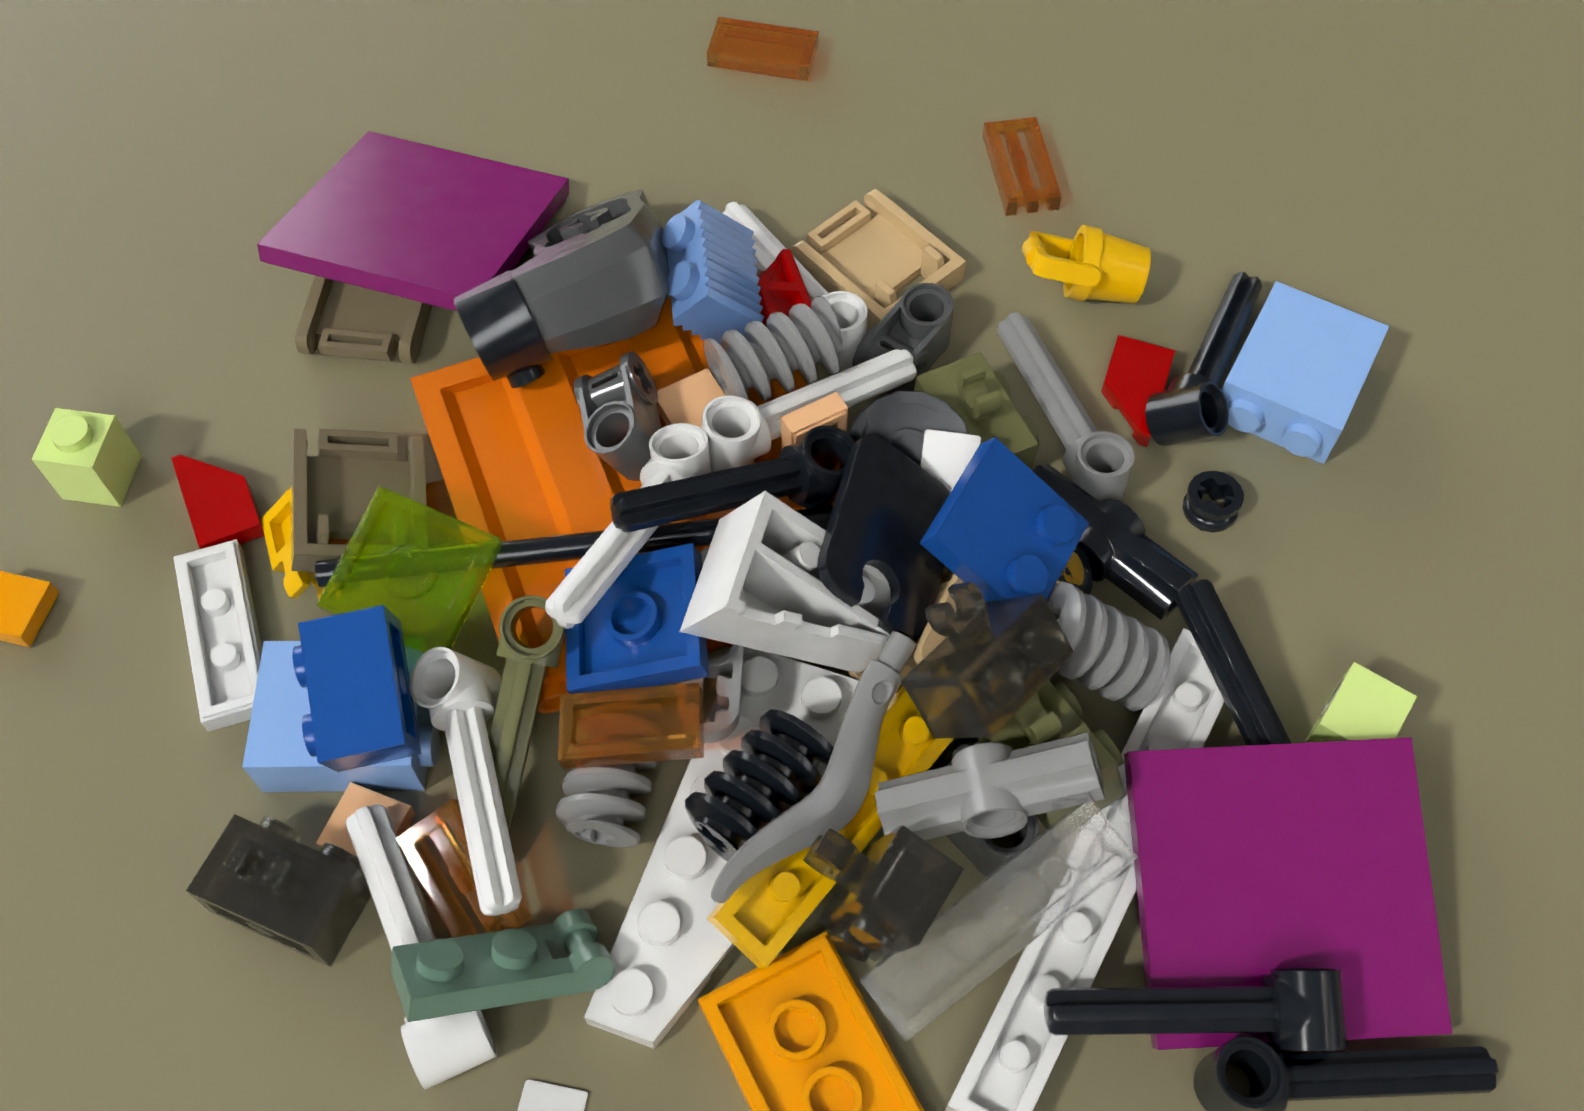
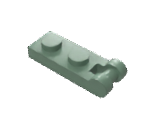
[390,909,615,1022]

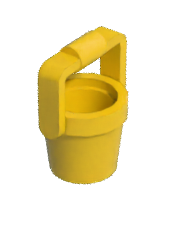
[1022,224,1151,304]

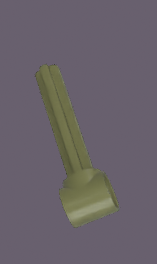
[462,595,566,864]

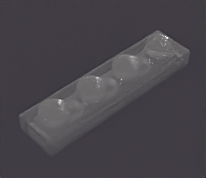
[860,802,1138,1042]

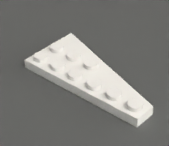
[584,647,897,1049]

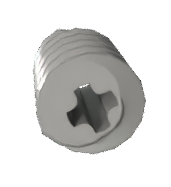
[703,296,842,402]
[1020,581,1170,712]
[555,692,666,847]

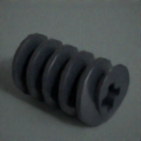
[685,709,834,862]

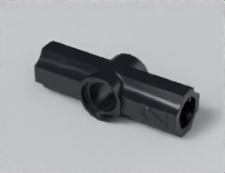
[1033,463,1199,620]

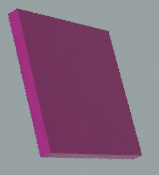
[257,131,569,311]
[1124,737,1453,1050]

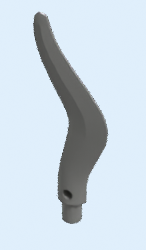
[711,631,916,903]

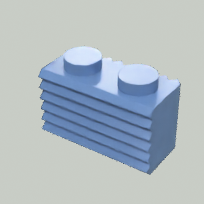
[662,200,764,345]

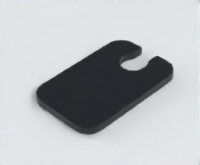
[817,434,950,641]

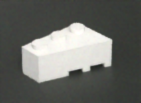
[680,491,891,673]

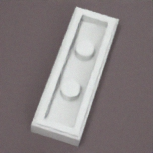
[173,539,262,732]

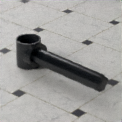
[1145,271,1262,446]
[610,426,855,533]
[1174,579,1291,746]
[1044,968,1348,1051]
[1194,1036,1499,1111]

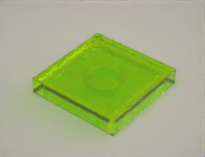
[317,486,503,654]

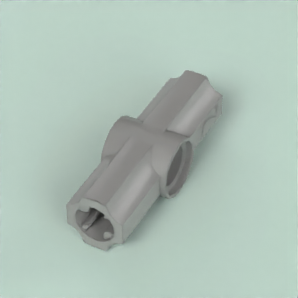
[875,732,1105,848]

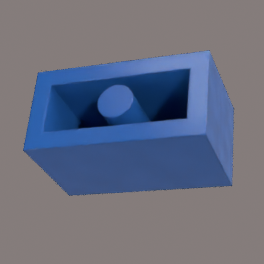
[292,605,422,772]

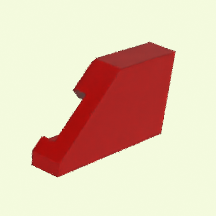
[757,249,811,326]
[1101,335,1175,447]
[171,454,264,549]

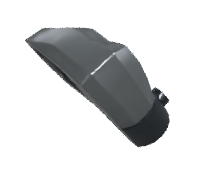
[453,190,670,388]

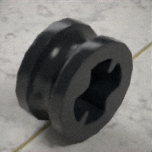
[1182,471,1244,533]

